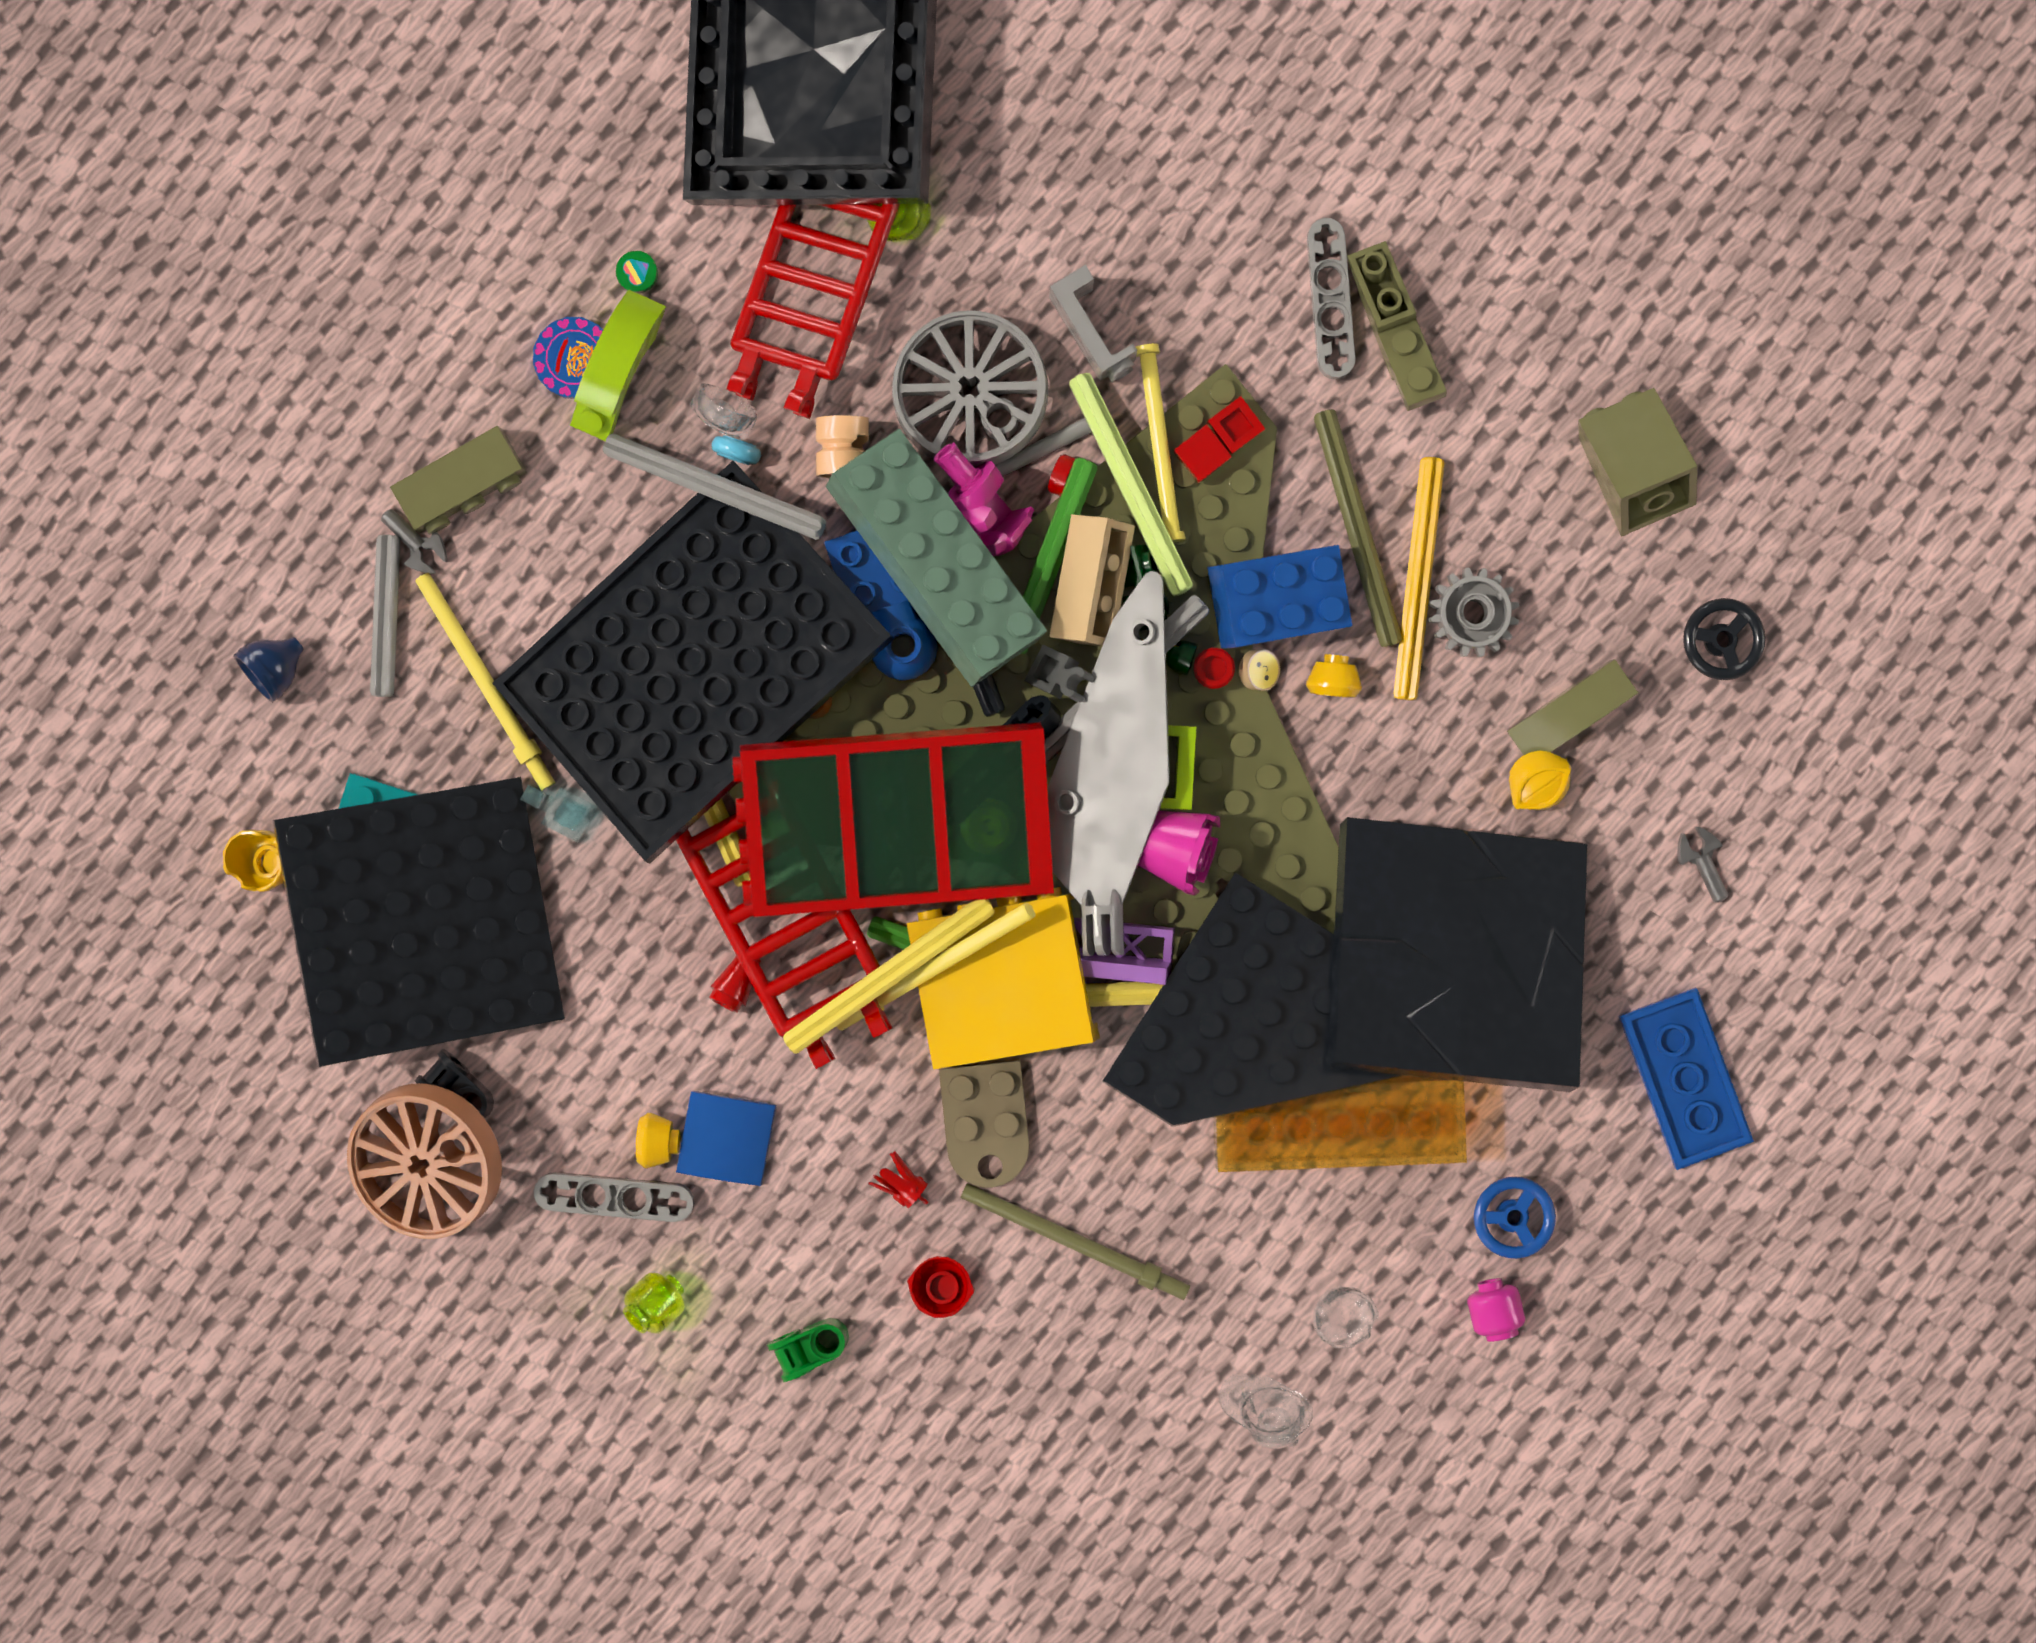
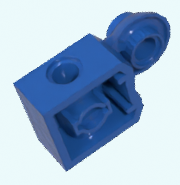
[824,531,938,681]

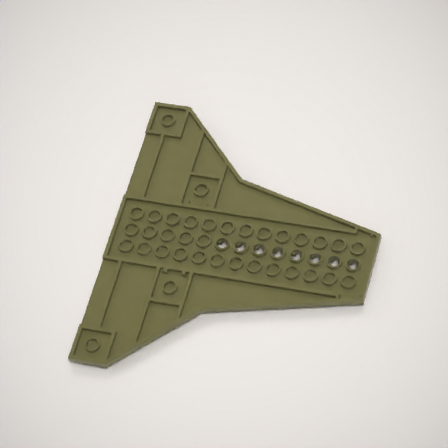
[728,364,1339,971]

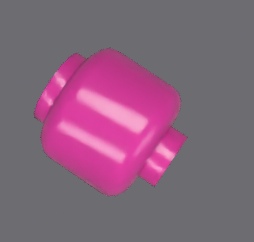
[1467,1278,1525,1342]

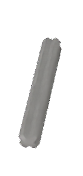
[370,535,400,697]

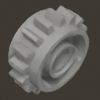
[1428,568,1519,657]

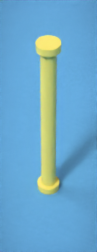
[1136,343,1186,543]

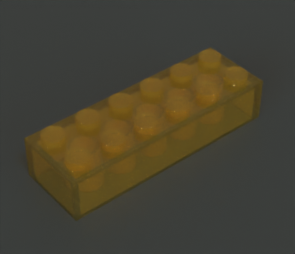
[1213,1077,1467,1172]

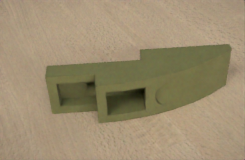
[1347,241,1447,411]

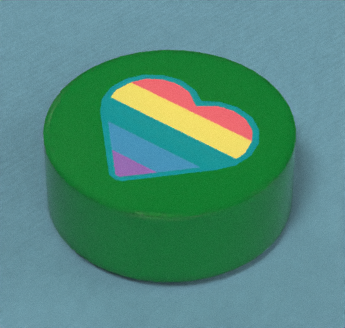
[616,251,658,294]

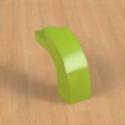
[570,290,666,441]

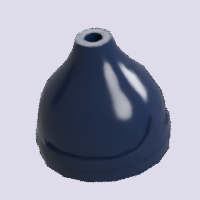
[233,637,304,703]

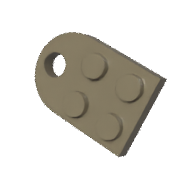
[939,1060,1029,1188]

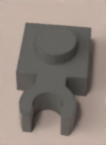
[1024,645,1095,702]

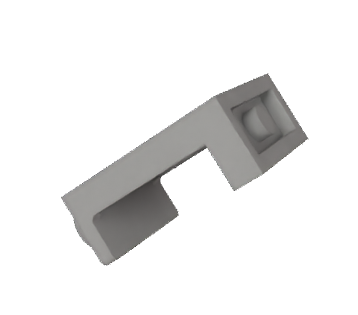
[1050,265,1138,383]

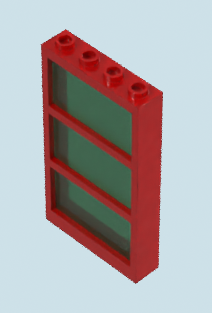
[732,722,1054,917]

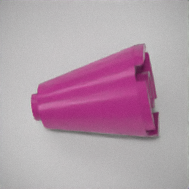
[1138,811,1221,896]

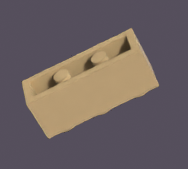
[1049,514,1135,647]

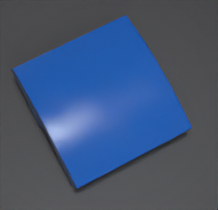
[676,1091,776,1186]

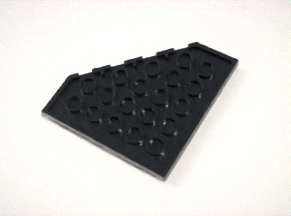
[1102,872,1403,1127]

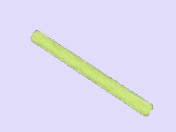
[1069,373,1193,596]

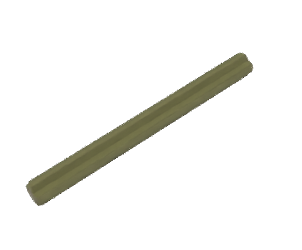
[1314,409,1402,647]

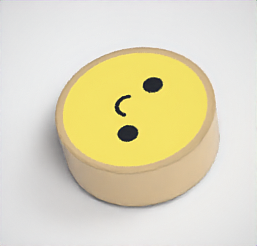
[1239,649,1280,691]

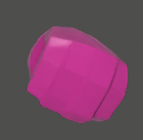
[934,442,1034,557]

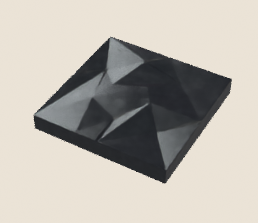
[683,0,937,205]
[1327,817,1588,1092]

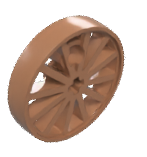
[347,1084,502,1239]

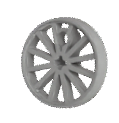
[892,311,1049,468]

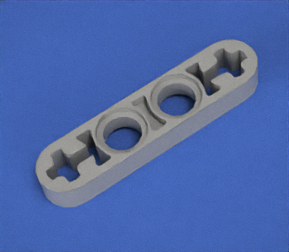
[1307,218,1355,380]
[534,1172,695,1222]

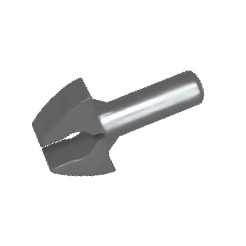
[381,509,447,574]
[1677,827,1728,902]

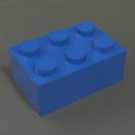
[1207,545,1353,649]

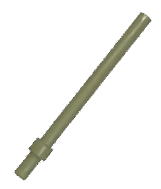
[960,1183,1190,1300]

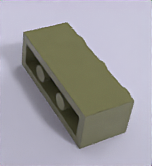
[390,426,527,535]

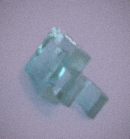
[521,784,598,843]

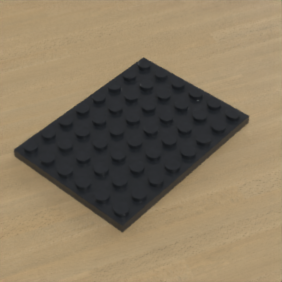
[492,461,895,864]

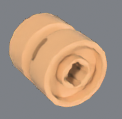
[816,415,869,478]

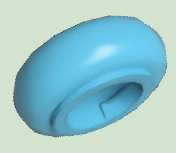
[711,435,761,465]

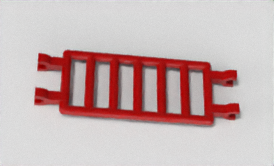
[726,204,900,419]
[676,760,893,1069]

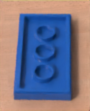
[1619,987,1754,1170]

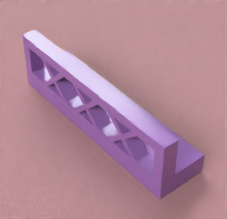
[1074,918,1175,985]

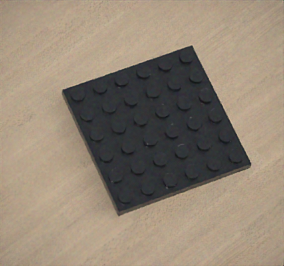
[272,777,565,1067]

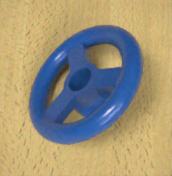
[1474,1176,1556,1259]

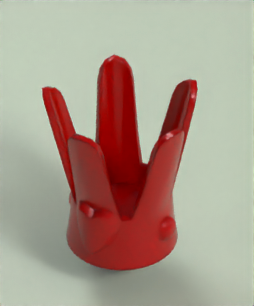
[868,1151,928,1208]

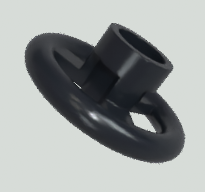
[1683,598,1766,680]

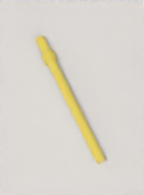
[415,573,556,791]
[836,903,1035,1031]

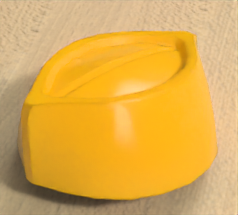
[1509,750,1571,810]

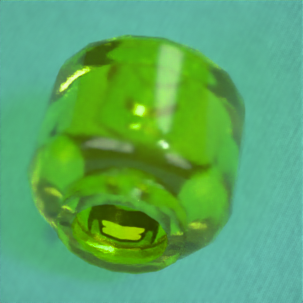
[623,1273,685,1334]

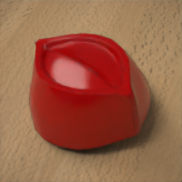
[907,1256,975,1318]

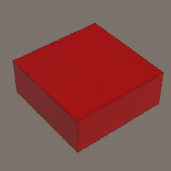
[1207,396,1265,455]
[1173,424,1232,483]

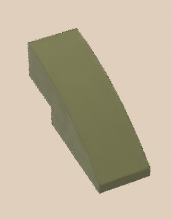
[1507,659,1638,755]

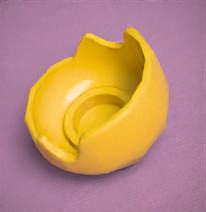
[223,830,283,892]

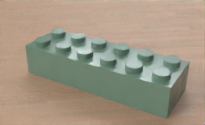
[825,428,1047,687]

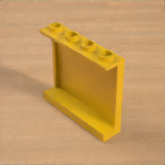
[906,887,1100,1070]

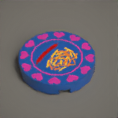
[533,317,603,399]

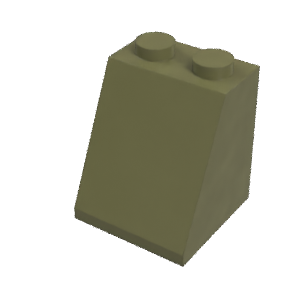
[1578,388,1697,537]

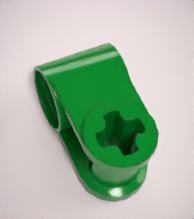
[766,1318,849,1382]

